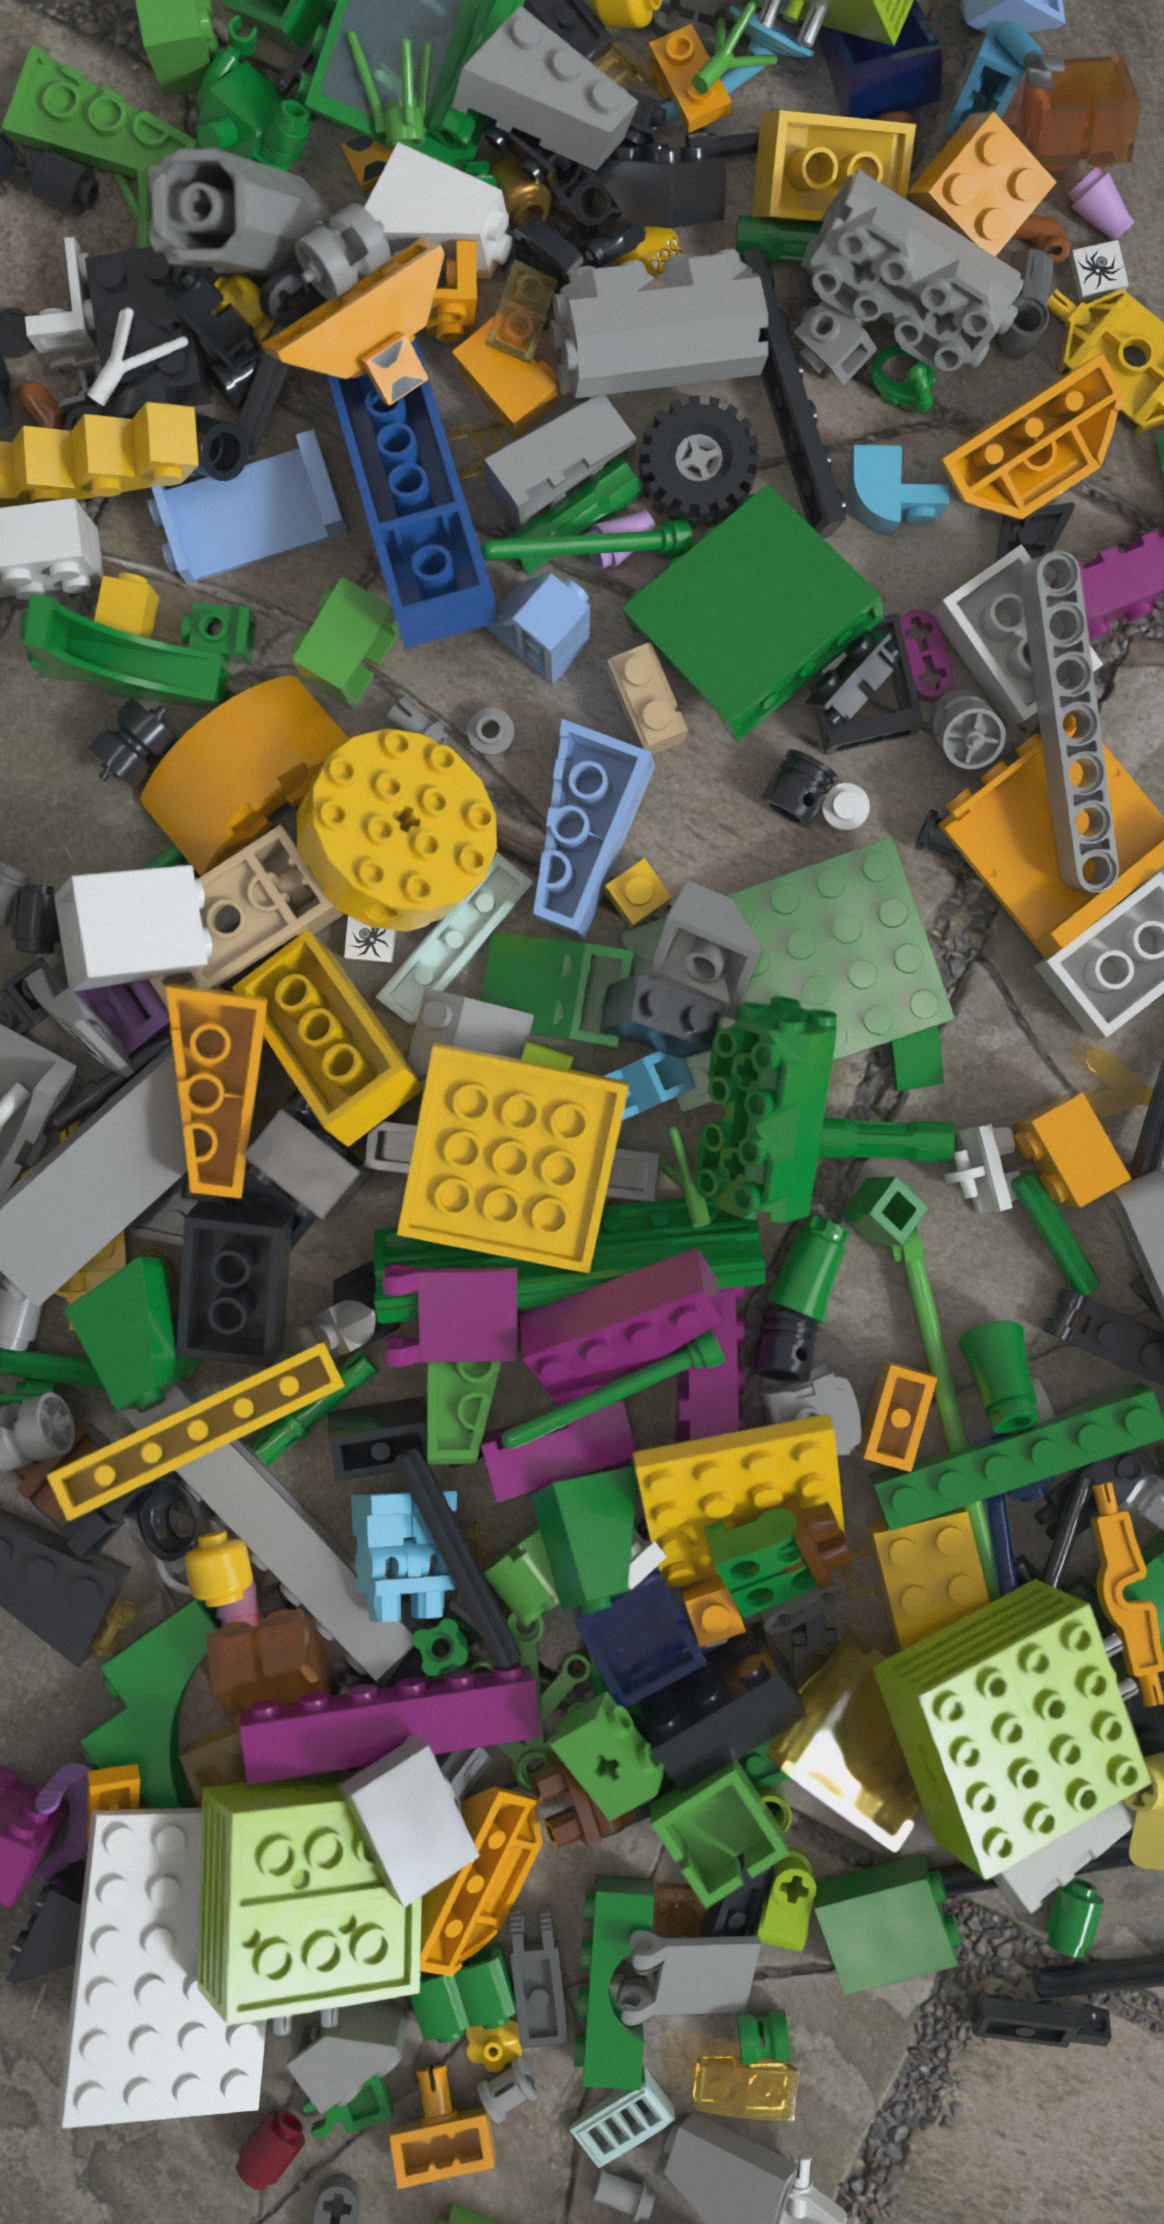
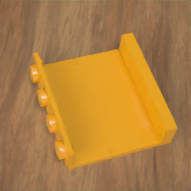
[937,712,1164,959]

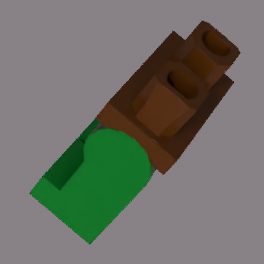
[704,1497,854,1618]

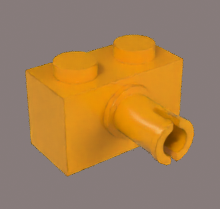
[389,2064,496,2189]

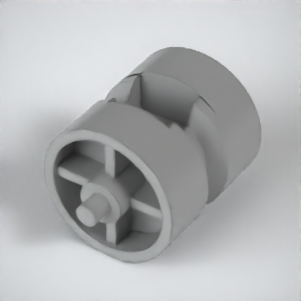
[295,203,390,301]
[929,688,1006,769]
[0,1392,75,1471]

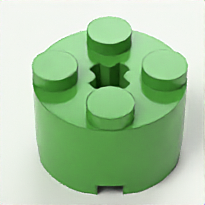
[483,1525,560,1627]

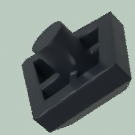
[995,502,1075,563]

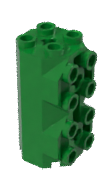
[696,996,837,1223]

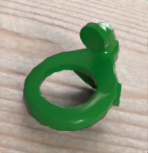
[870,345,936,413]

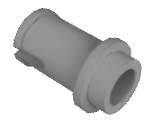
[386,697,448,745]
[0,862,28,926]
[592,2169,656,2223]

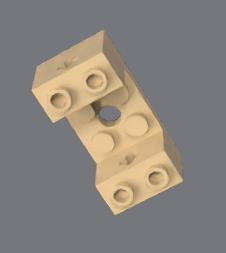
[148,824,344,1010]

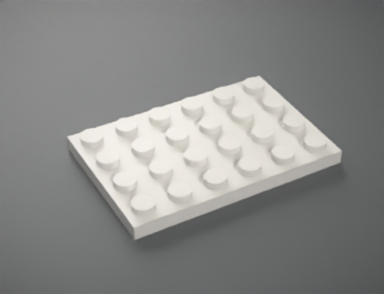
[58,1808,267,2128]

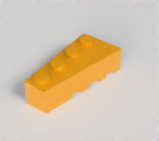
[166,983,268,1198]

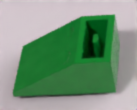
[481,932,634,1049]

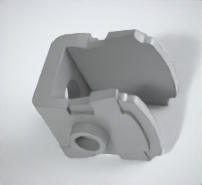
[756,1364,861,1455]

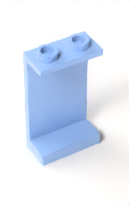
[147,429,348,585]

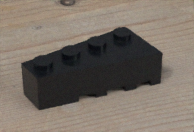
[0,1508,131,1668]

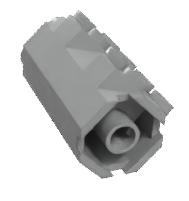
[147,149,329,278]
[801,169,1024,371]
[549,249,768,398]

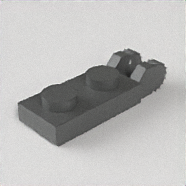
[510,1904,569,2049]

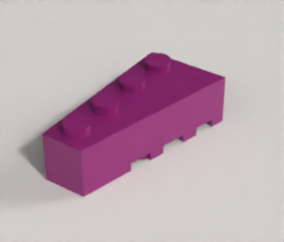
[1050,530,1164,642]
[675,1286,745,1444]

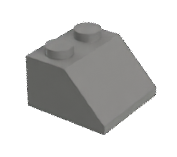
[407,988,534,1086]

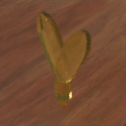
[1085,1048,1154,1118]

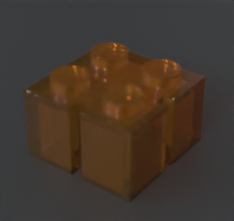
[1020,55,1141,171]
[206,1609,332,1725]

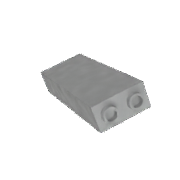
[0,1043,256,1307]

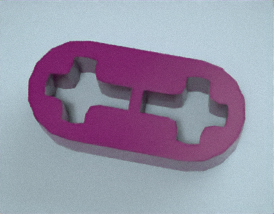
[900,610,954,702]

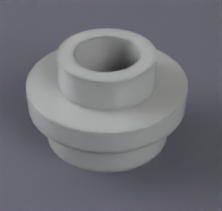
[467,707,515,756]

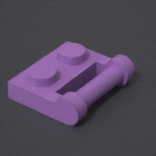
[66,979,171,1058]

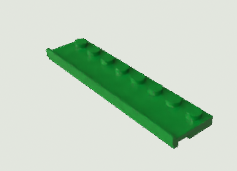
[374,1197,765,1324]

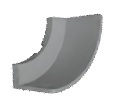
[0,1024,77,1198]

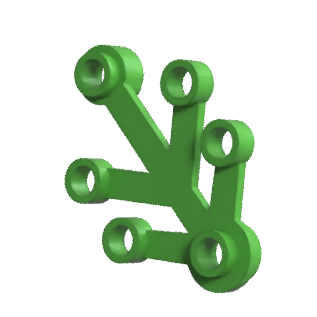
[468,1611,591,1792]

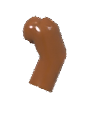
[1011,215,1071,265]
[14,381,62,429]

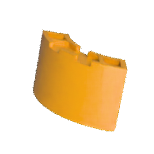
[140,675,350,876]

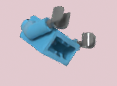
[943,20,1065,136]

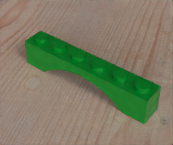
[869,1382,1164,1531]

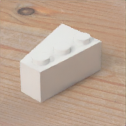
[991,1800,1135,1914]

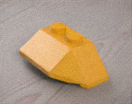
[261,238,445,379]
[939,353,1126,520]
[420,1786,543,1977]

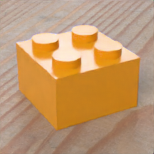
[907,111,1056,257]
[1011,1093,1131,1208]

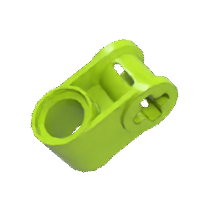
[753,1848,816,1953]

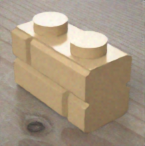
[606,642,688,755]

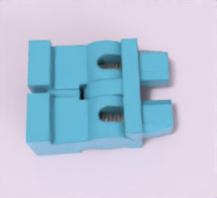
[351,1490,457,1622]

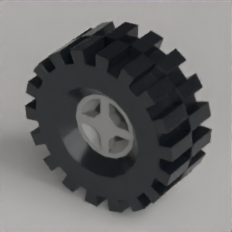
[639,395,759,529]

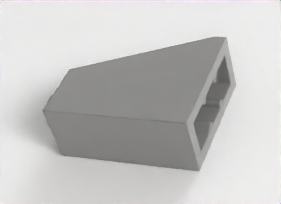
[664,2111,799,2224]

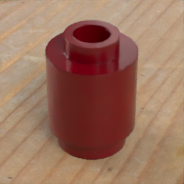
[236,2110,305,2191]

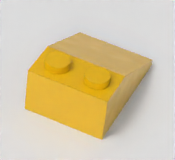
[752,110,916,223]

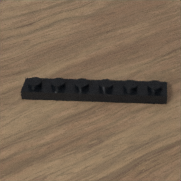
[740,248,846,538]

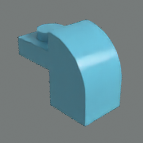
[847,445,949,536]
[604,1051,696,1121]

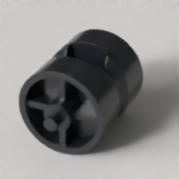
[87,697,179,789]

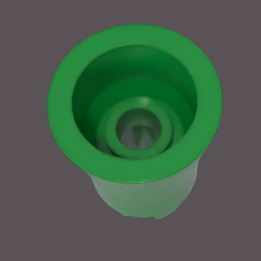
[762,1214,850,1324]
[958,1321,1039,1434]

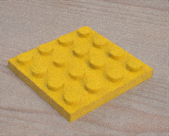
[397,1042,629,1273]
[633,1414,845,1589]

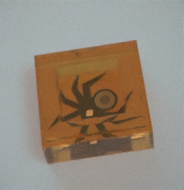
[655,1882,705,1938]

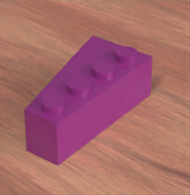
[520,1248,723,1406]

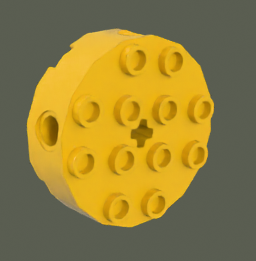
[297,729,497,932]

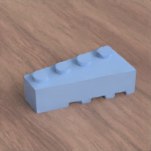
[533,719,655,940]

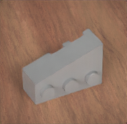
[452,5,639,170]
[484,395,636,530]

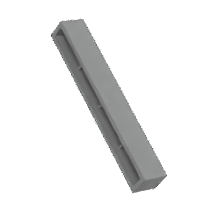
[110,1376,421,1681]

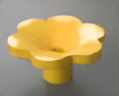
[466,2018,522,2073]

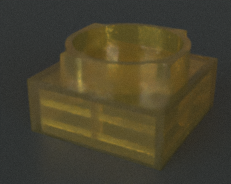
[764,1632,924,1852]

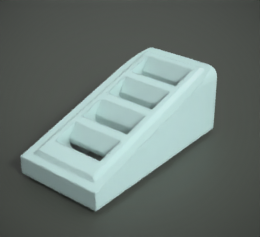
[570,2067,675,2168]

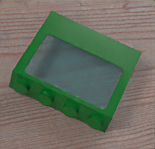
[294,0,525,171]

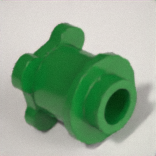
[412,1619,469,1676]

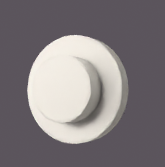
[822,783,870,831]

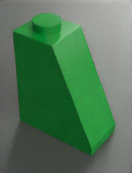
[63,1257,179,1413]
[530,1466,637,1615]

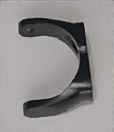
[563,221,645,269]

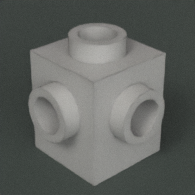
[794,301,877,386]

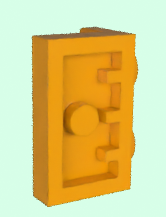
[426,240,477,343]

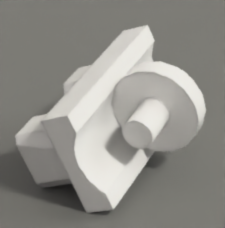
[944,1124,1020,1214]

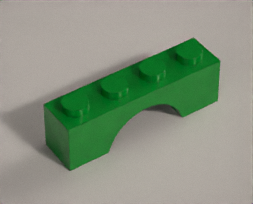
[573,1874,654,2091]

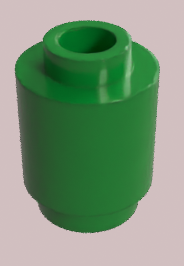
[1045,1877,1104,1958]

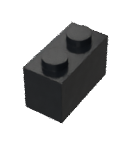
[600,973,721,1059]
[328,1396,432,1481]

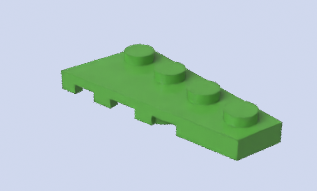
[1,44,199,182]
[427,1361,502,1464]

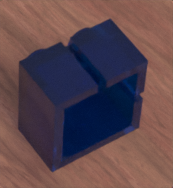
[573,1567,708,1708]

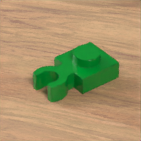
[302,2074,394,2138]

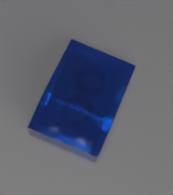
[818,0,942,119]

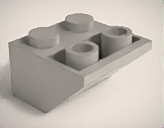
[286,2001,409,2114]

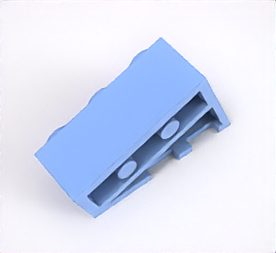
[484,573,590,685]

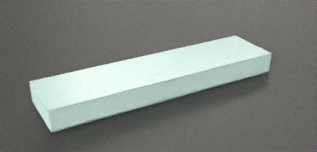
[376,852,534,1028]

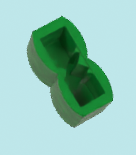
[410,1944,516,2043]

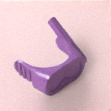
[34,1763,94,1883]

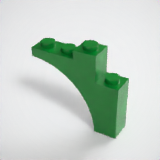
[19,594,229,710]
[80,1597,229,1809]

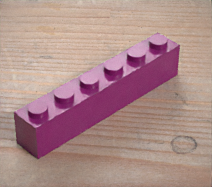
[240,1662,541,1785]

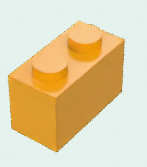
[452,315,559,440]
[856,1359,937,1472]

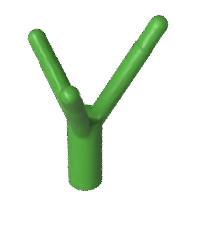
[692,1,778,94]
[112,165,153,249]
[658,1126,711,1228]

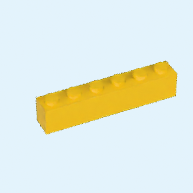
[47,1342,345,1521]

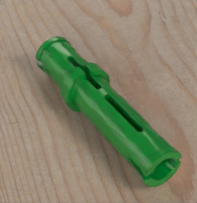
[249,1349,378,1466]

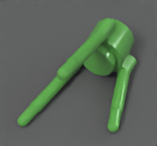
[347,31,432,148]

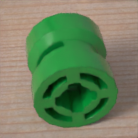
[737,2009,791,2065]

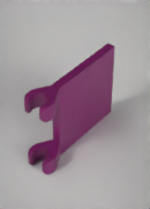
[383,1264,517,1367]

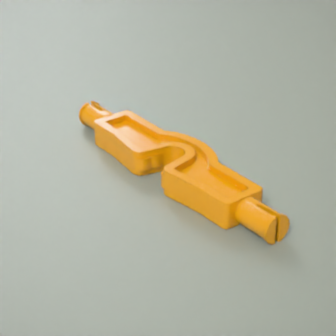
[1091,1481,1164,1706]

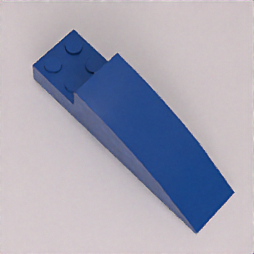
[321,299,499,649]

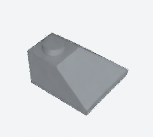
[648,880,762,1020]

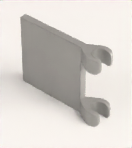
[617,1930,761,2026]

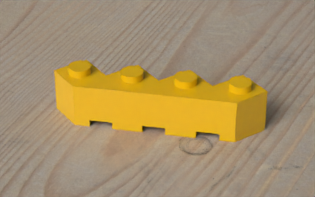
[0,402,198,508]

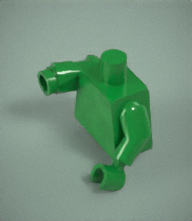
[196,15,314,172]

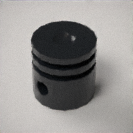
[192,413,249,481]
[760,749,838,828]
[753,1311,819,1383]

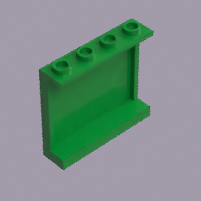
[621,484,884,742]

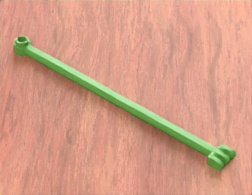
[888,1226,1004,1603]

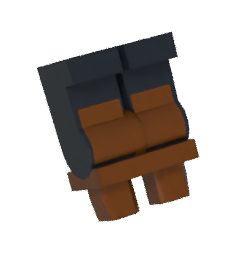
[13,1418,156,1558]
[529,1715,671,1847]

